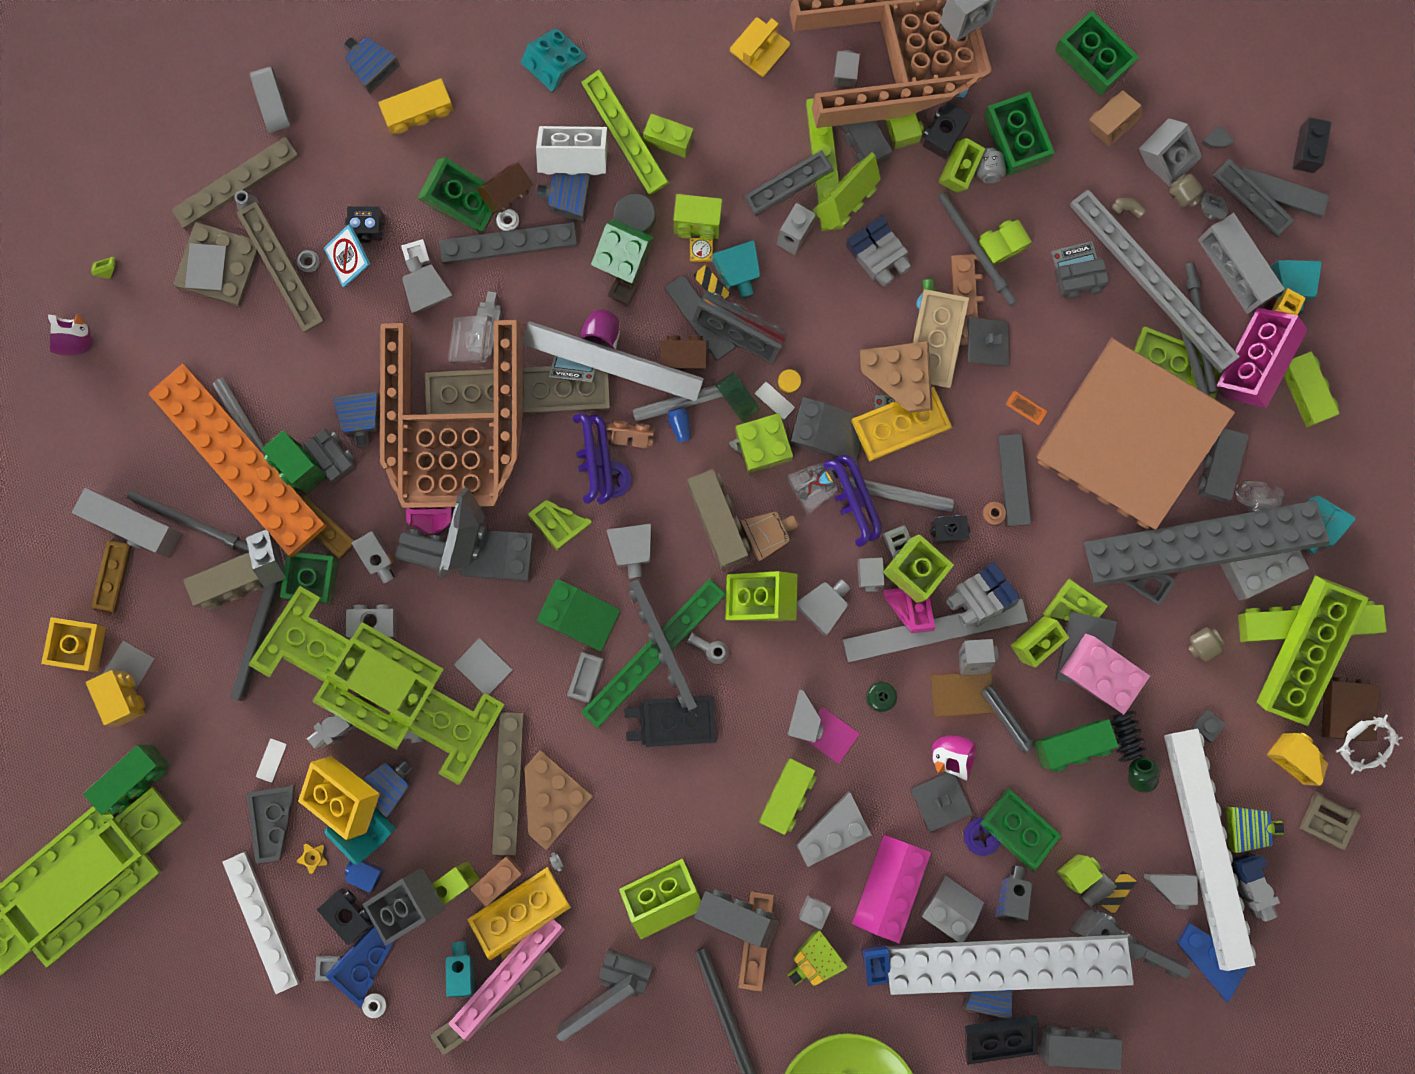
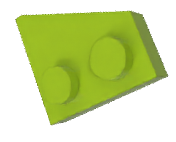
[528,500,592,551]
[1043,579,1108,621]

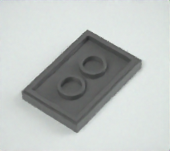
[1055,611,1117,684]

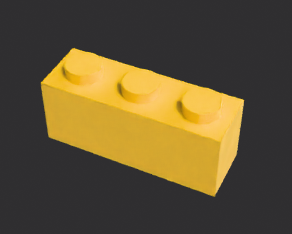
[378,78,454,134]

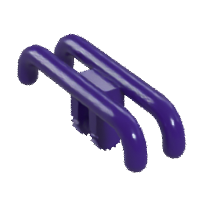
[573,413,613,504]
[824,455,882,547]

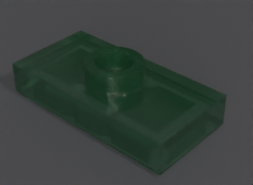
[715,371,760,422]

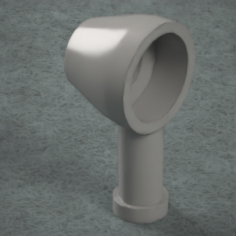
[687,633,729,664]

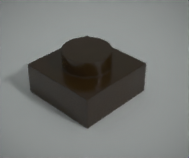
[607,277,638,306]

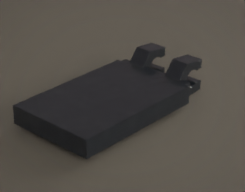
[624,696,716,747]

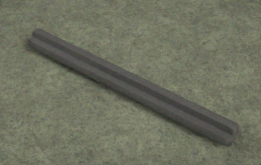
[696,948,755,1074]

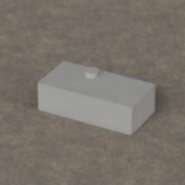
[1198,213,1284,314]
[72,488,182,558]

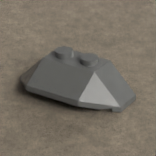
[437,487,487,579]

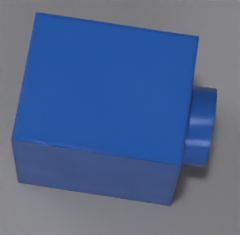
[344,860,385,893]

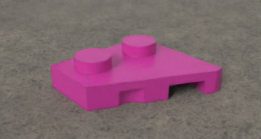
[883,588,935,634]

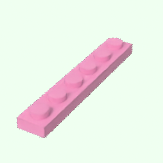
[449,919,565,1041]

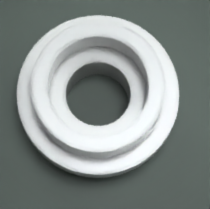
[496,209,519,231]
[362,993,387,1018]

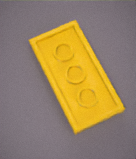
[851,386,952,462]
[467,867,571,960]

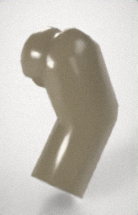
[1112,197,1147,219]

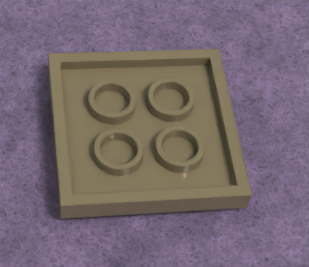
[173,222,259,307]

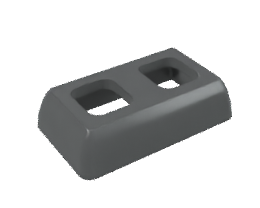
[1123,574,1175,605]

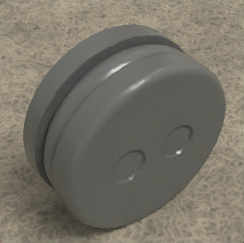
[614,193,656,234]

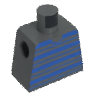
[344,37,400,94]
[537,174,591,222]
[333,391,380,447]
[362,759,414,817]
[995,866,1032,923]
[962,990,1012,1019]

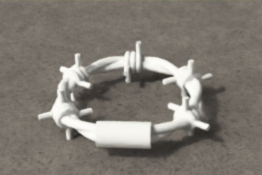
[1336,714,1403,774]

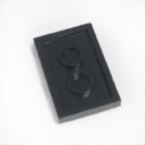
[965,1015,1038,1065]

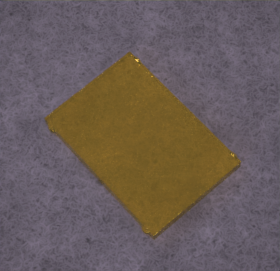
[931,671,995,717]

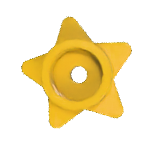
[297,844,328,874]

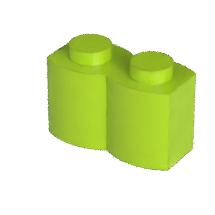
[979,219,1032,266]

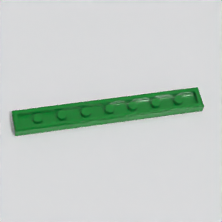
[581,578,726,729]

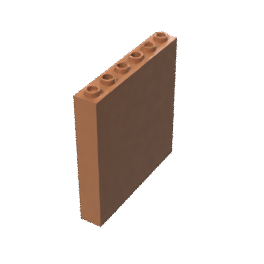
[1036,338,1235,530]

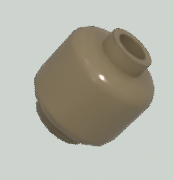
[1169,173,1204,207]
[1188,627,1225,662]

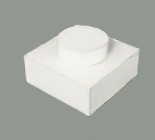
[401,239,430,265]

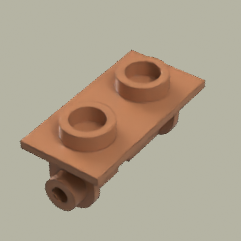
[607,421,655,448]

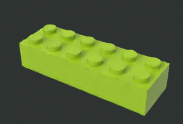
[1256,575,1369,726]

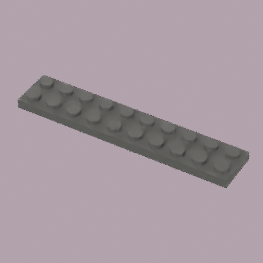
[1084,501,1330,587]

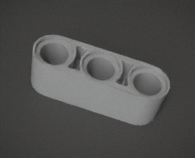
[250,66,291,133]

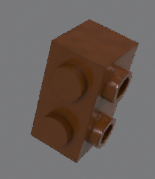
[476,162,534,213]
[660,336,709,368]

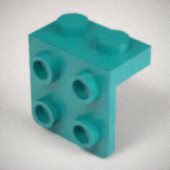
[520,29,586,92]
[324,807,396,865]

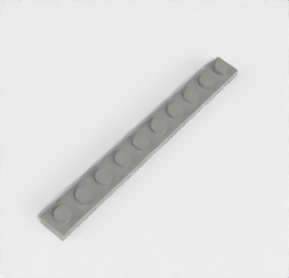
[1070,190,1240,373]

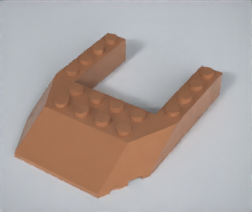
[790,0,992,128]
[380,320,523,508]

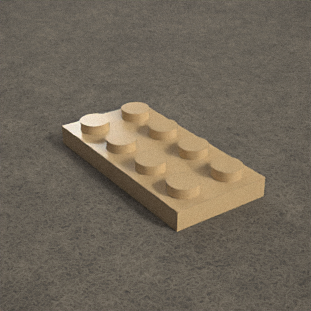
[913,289,969,388]

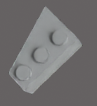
[796,791,871,867]

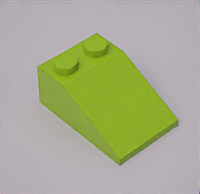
[725,571,798,621]

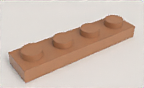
[738,891,775,992]

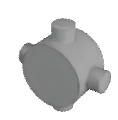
[550,852,564,872]

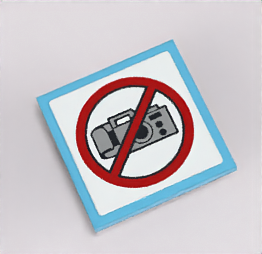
[324,224,370,287]

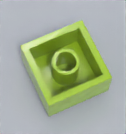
[673,194,722,240]
[735,413,793,474]
[882,534,954,603]

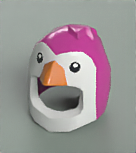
[931,735,977,780]

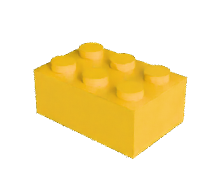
[298,756,380,840]

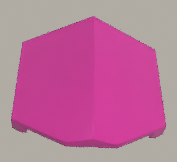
[406,507,453,534]

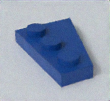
[1176,923,1249,1003]
[325,925,394,1008]

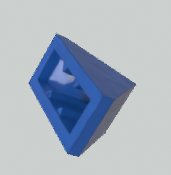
[861,945,890,986]

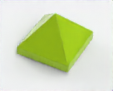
[91,257,116,279]

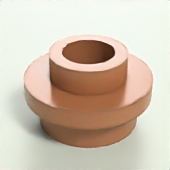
[983,502,1006,525]

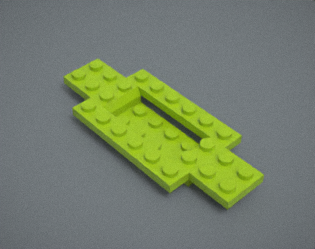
[0,787,184,978]

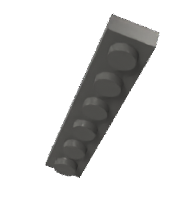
[439,222,577,265]
[629,579,698,712]

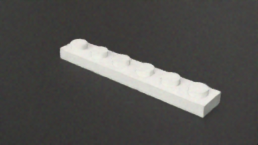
[223,851,300,994]

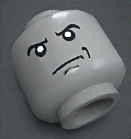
[976,148,1006,183]

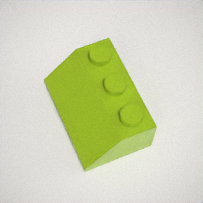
[812,152,881,230]
[619,858,702,939]

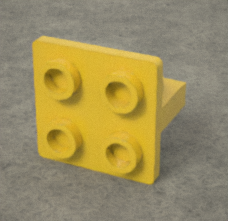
[730,17,790,77]

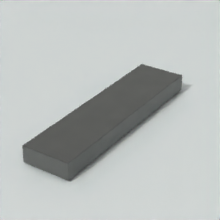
[744,150,834,217]
[1212,158,1294,237]
[1242,167,1330,218]
[665,275,735,361]
[997,434,1031,527]
[556,973,638,1042]

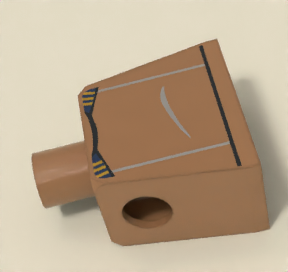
[740,511,798,563]

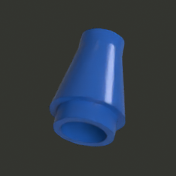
[667,408,691,443]

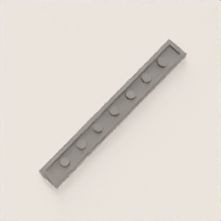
[523,321,704,401]
[842,599,1028,663]

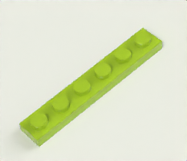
[581,70,669,195]
[806,98,844,231]

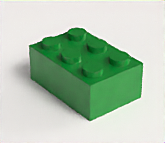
[1055,10,1139,96]
[984,91,1055,176]
[261,430,327,494]
[1033,719,1119,772]
[83,745,170,815]

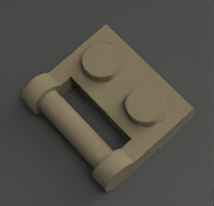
[1299,791,1360,851]

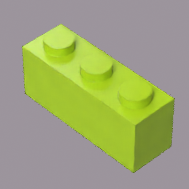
[1284,351,1340,428]
[758,758,817,835]

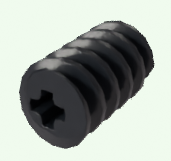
[1109,711,1147,762]

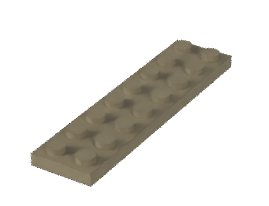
[425,366,610,415]

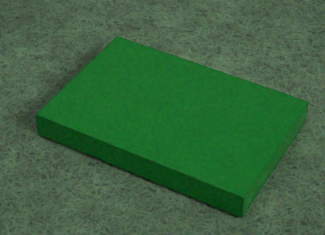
[979,788,1062,872]

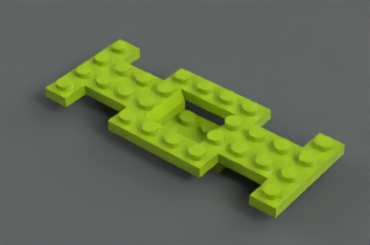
[249,586,505,785]

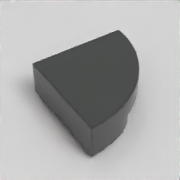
[1202,125,1235,148]

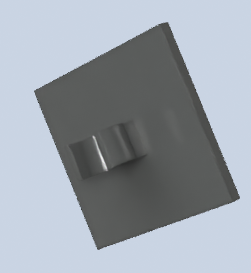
[967,317,1009,366]
[910,773,972,832]

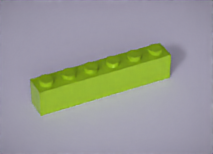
[1238,601,1387,642]

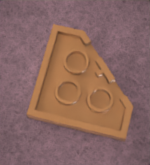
[860,341,933,413]
[524,750,593,850]

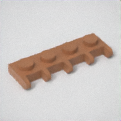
[950,255,986,346]

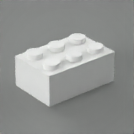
[536,126,607,175]

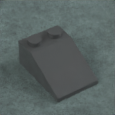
[790,397,861,462]
[461,531,535,583]

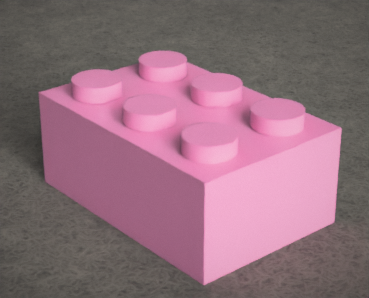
[1060,634,1150,715]

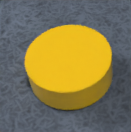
[778,369,801,393]

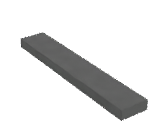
[230,580,282,701]

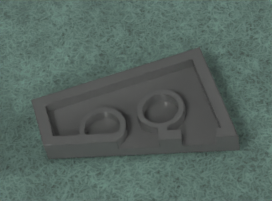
[247,785,296,864]

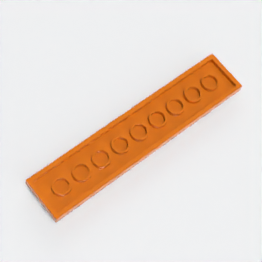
[148,363,327,558]

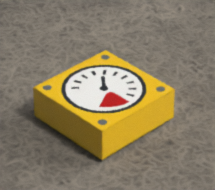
[690,238,713,262]

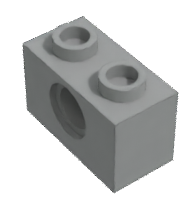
[346,605,397,639]
[958,639,998,675]

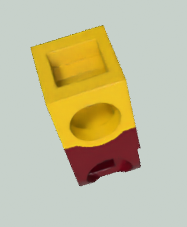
[1265,288,1306,315]

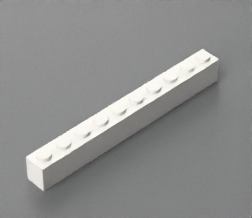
[1164,729,1256,971]

